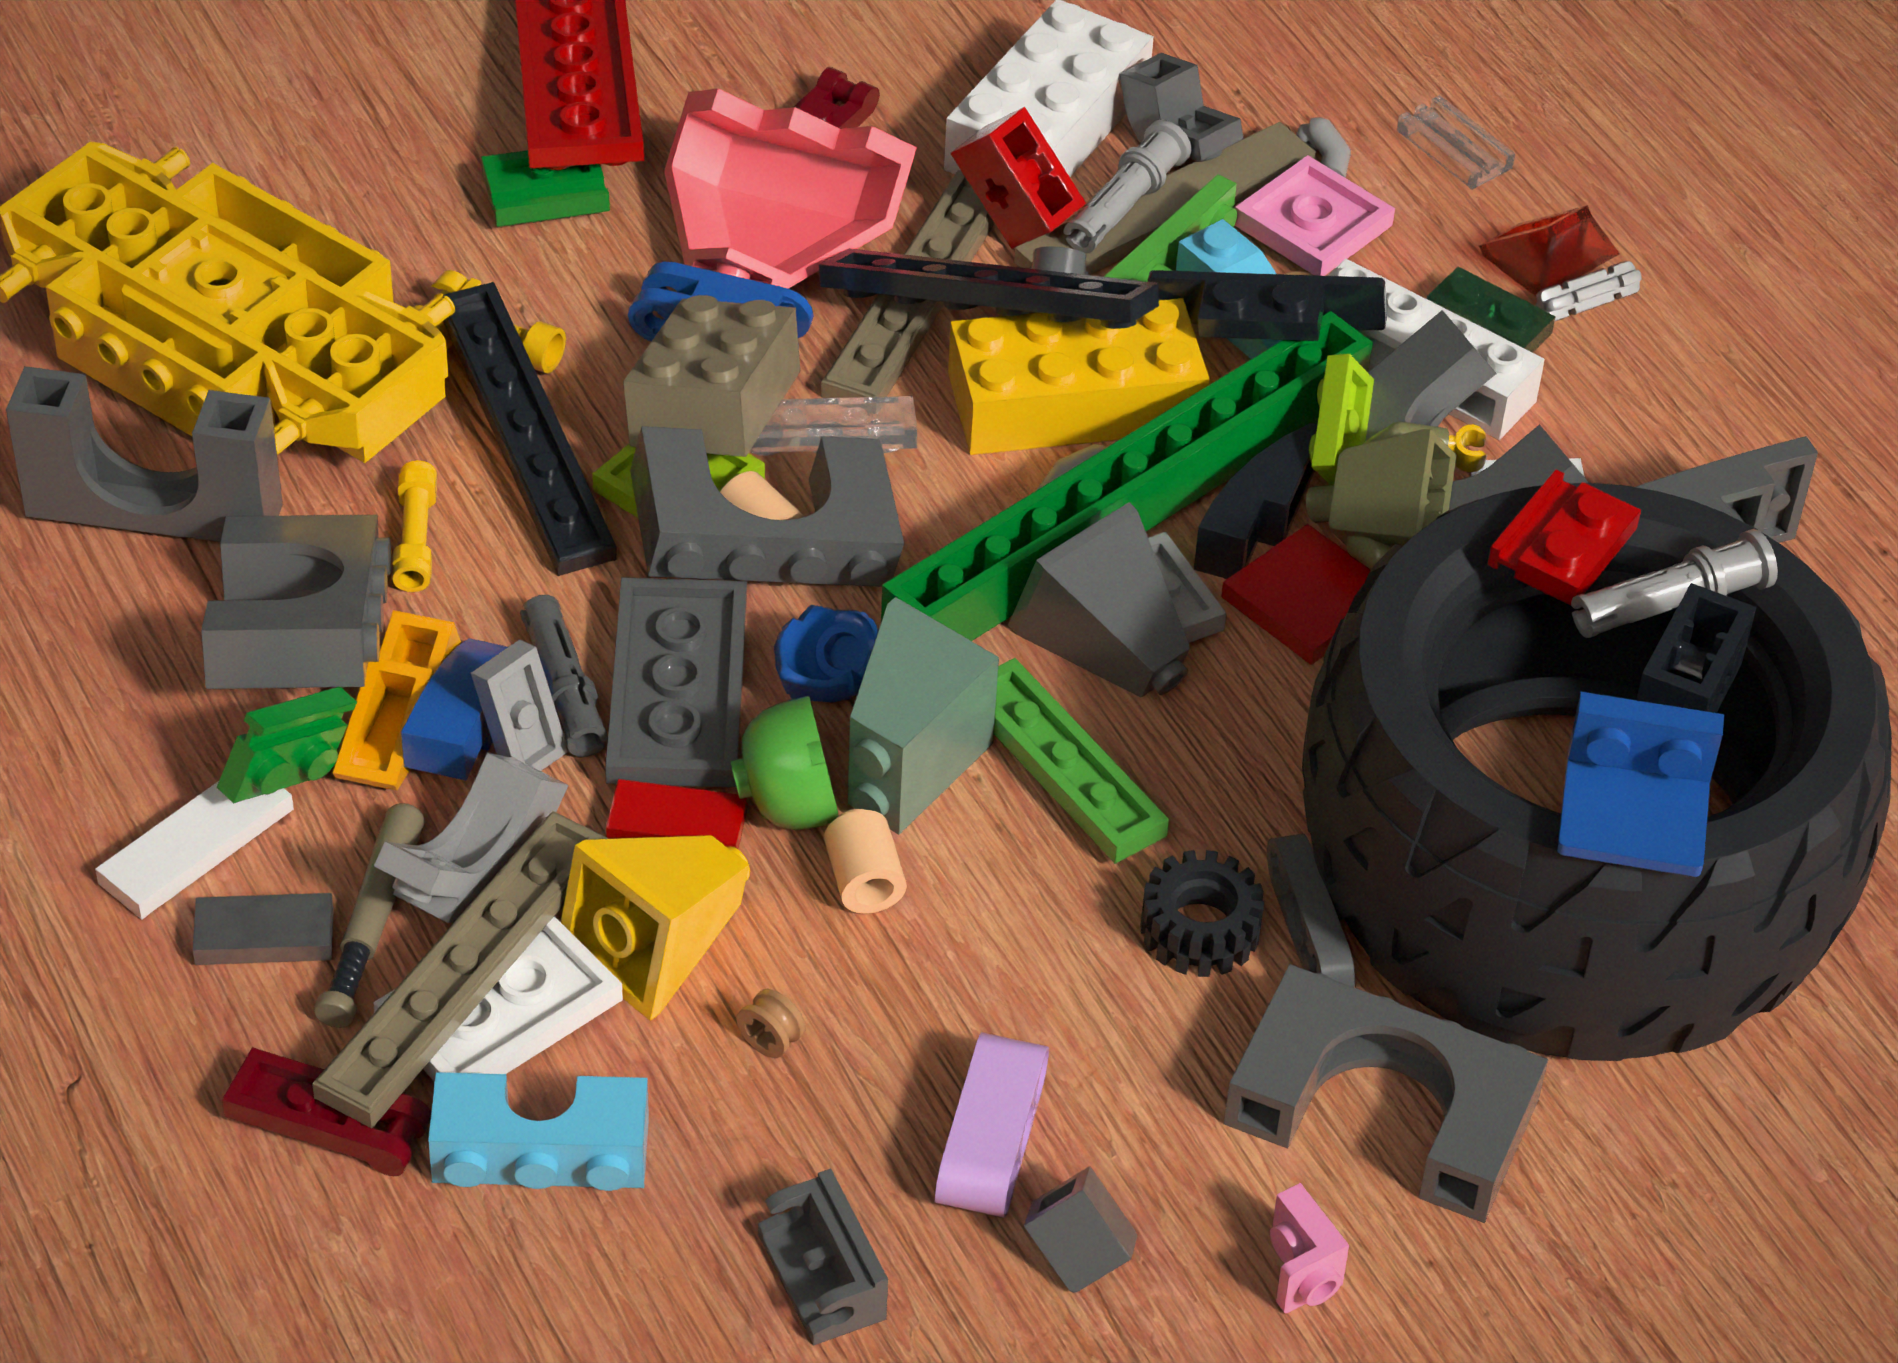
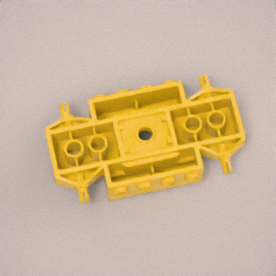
[0,142,455,463]

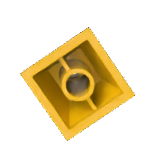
[561,835,750,1021]

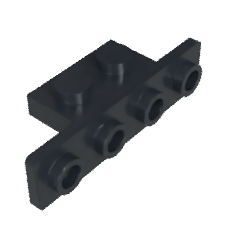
[1147,270,1387,341]

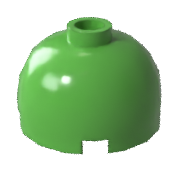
[731,696,839,830]

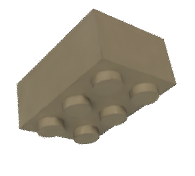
[623,295,800,457]

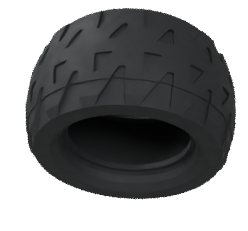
[1302,483,1892,1061]

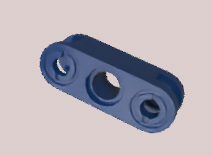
[628,261,814,345]

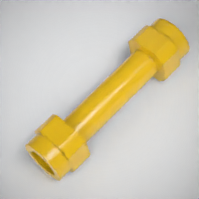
[393,460,437,592]

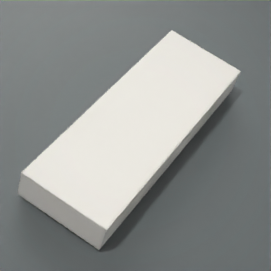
[95,781,294,920]

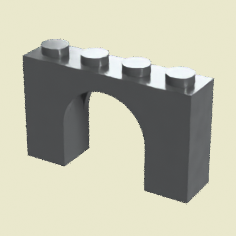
[1366,310,1589,510]
[6,366,283,542]
[630,426,904,587]
[201,515,391,689]
[1224,964,1548,1223]

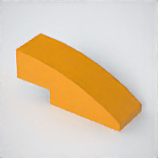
[333,610,461,791]

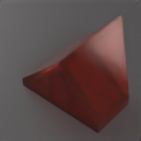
[1479,205,1620,298]

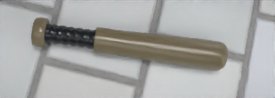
[314,803,425,1028]

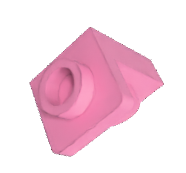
[1270,1183,1349,1313]

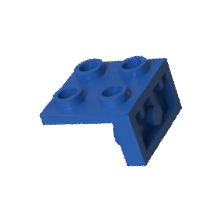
[1557,692,1724,877]

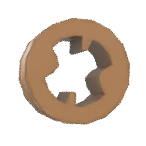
[736,988,806,1058]

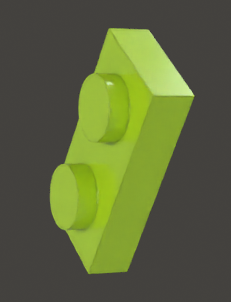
[1309,354,1374,485]

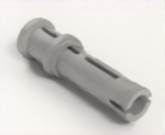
[1064,120,1192,253]
[1571,529,1778,638]

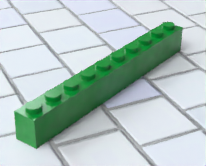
[881,311,1373,641]

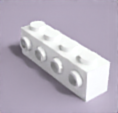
[1328,258,1545,440]

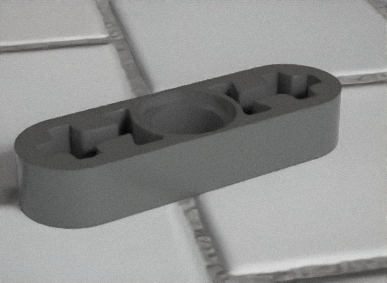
[1267,833,1355,987]

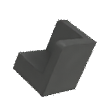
[1024,1166,1137,1293]

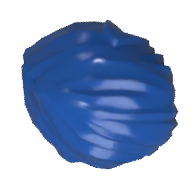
[774,605,879,703]

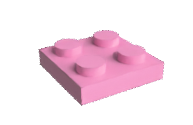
[1235,155,1395,276]

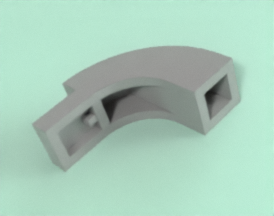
[374,753,569,923]

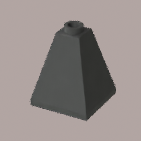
[1008,502,1190,697]

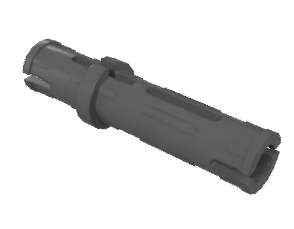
[520,595,608,757]

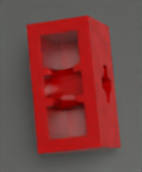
[950,107,1086,249]

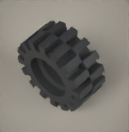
[1140,850,1265,977]

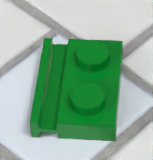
[481,150,610,227]
[216,687,357,804]

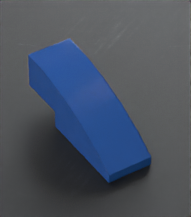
[401,638,508,781]

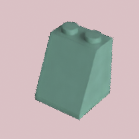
[848,597,999,835]

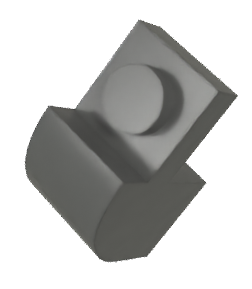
[1119,53,1244,161]

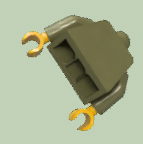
[1306,421,1487,569]

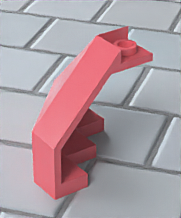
[664,89,917,288]

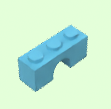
[428,1072,649,1191]

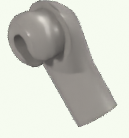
[1296,117,1351,178]

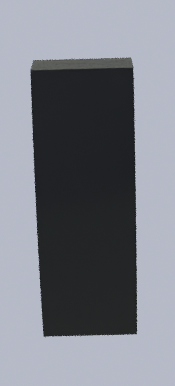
[1194,423,1318,579]

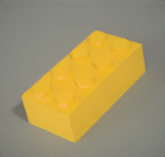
[948,298,1210,455]

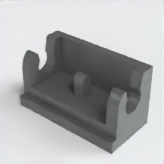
[758,1168,888,1346]

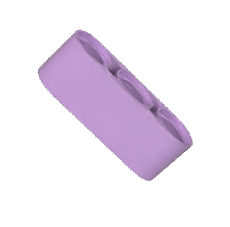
[935,1032,1049,1218]

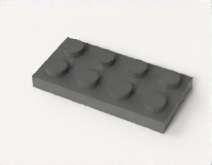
[606,577,747,787]

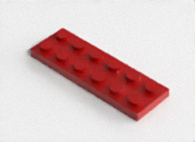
[515,0,644,170]

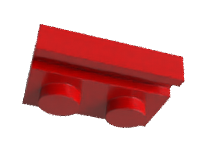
[1488,469,1641,605]

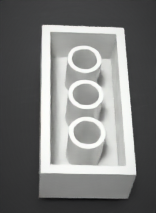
[944,0,1154,177]

